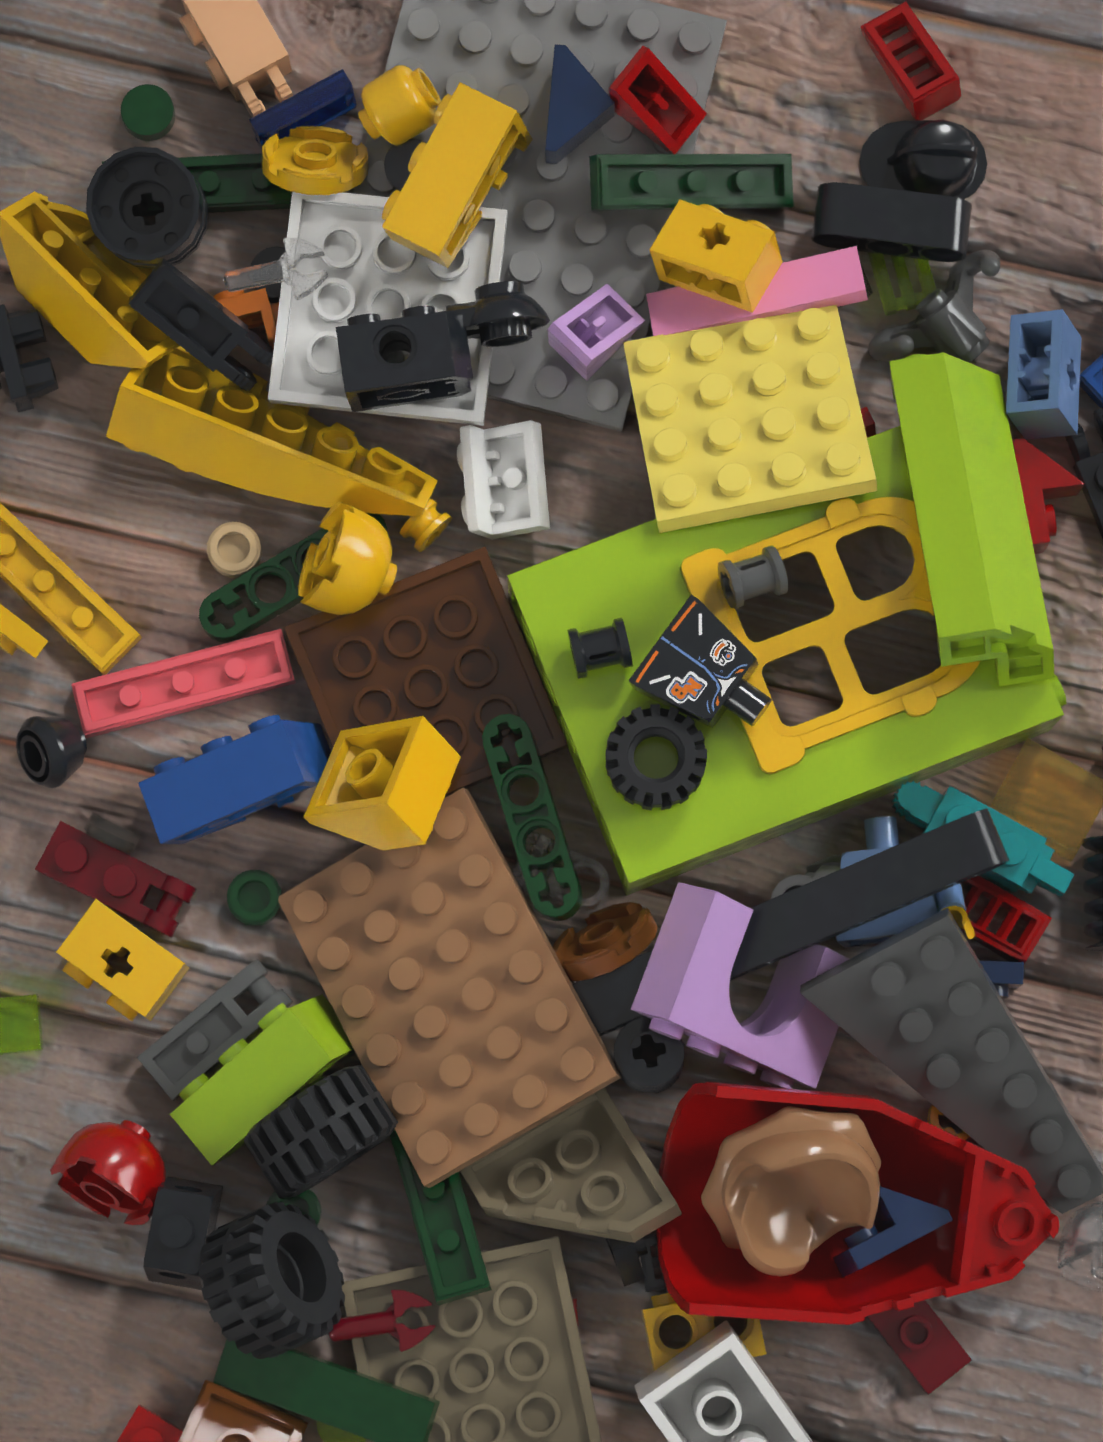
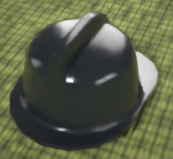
[859,119,987,199]

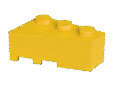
[382,82,533,268]

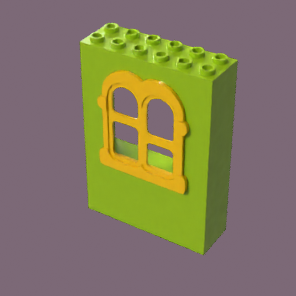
[507,426,1067,896]

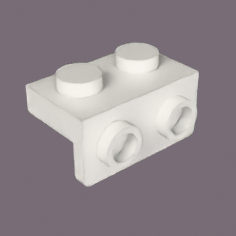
[457,420,550,540]

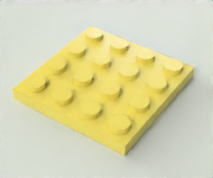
[623,305,877,533]

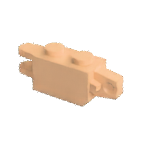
[179,0,298,128]

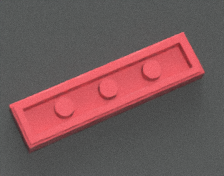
[71,629,296,739]

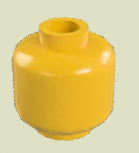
[358,65,441,146]

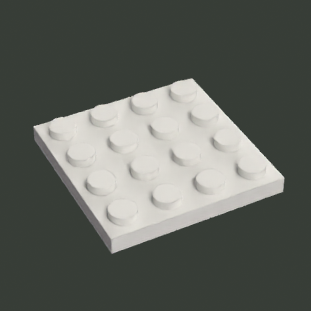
[268,192,508,426]

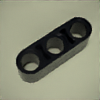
[811,182,972,262]

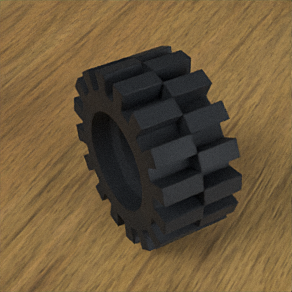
[606,704,707,810]

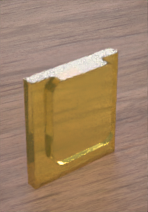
[989,738,1103,862]

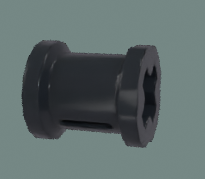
[567,618,633,679]

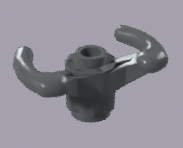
[868,249,1000,363]

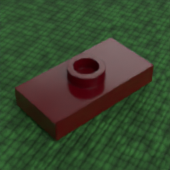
[866,1300,972,1395]

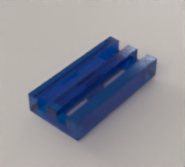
[249,69,357,150]

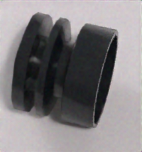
[86,146,209,270]

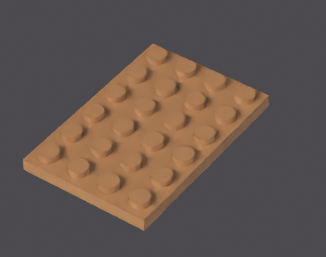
[278,787,622,1188]

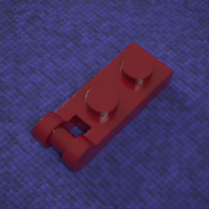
[35,821,197,938]

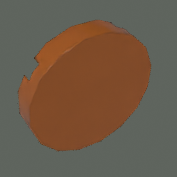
[552,902,658,981]

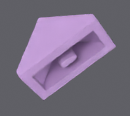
[547,284,646,381]

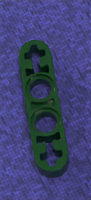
[199,513,388,643]
[482,714,583,921]

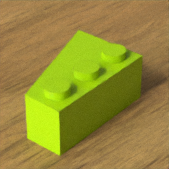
[170,994,355,1166]

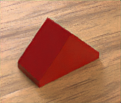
[609,46,707,154]

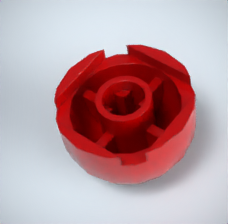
[50,1120,166,1225]

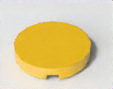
[262,126,369,195]

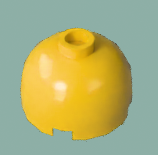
[298,501,397,615]

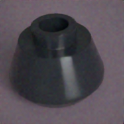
[16,716,87,789]

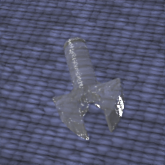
[223,238,329,300]

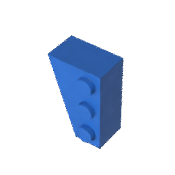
[138,715,331,844]

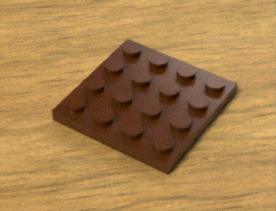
[284,547,568,798]

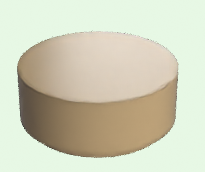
[207,522,262,578]

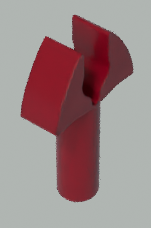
[328,1290,436,1352]

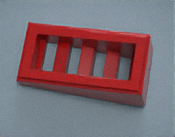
[860,1,961,120]
[960,876,1052,964]

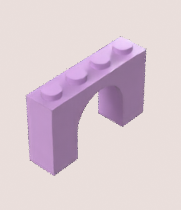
[631,882,849,1089]

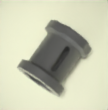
[718,546,788,608]

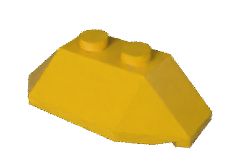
[0,191,180,369]

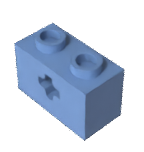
[1006,309,1082,440]

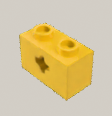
[649,199,783,313]
[56,899,190,1022]

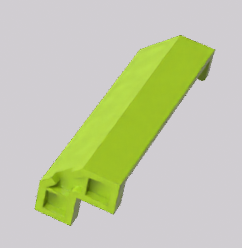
[889,352,1054,686]

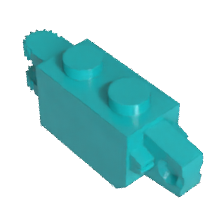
[891,780,1075,897]

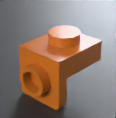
[213,288,279,349]

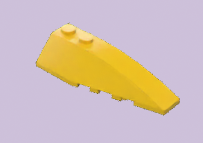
[106,346,438,517]

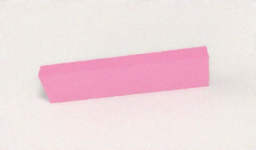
[646,246,868,336]

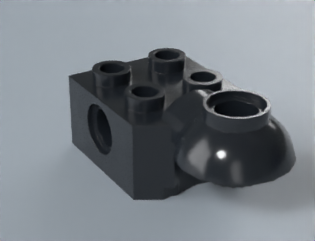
[336,281,550,412]

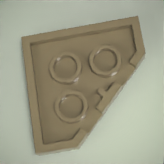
[460,1088,682,1243]

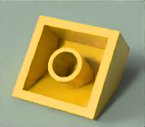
[304,716,461,851]

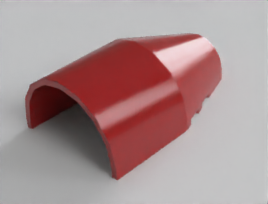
[656,1082,1060,1325]

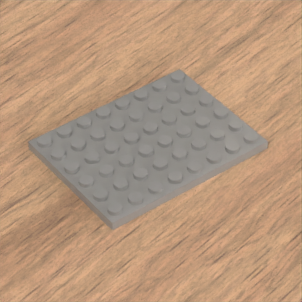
[352,0,727,432]

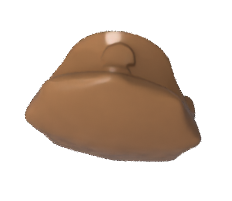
[701,1106,881,1277]

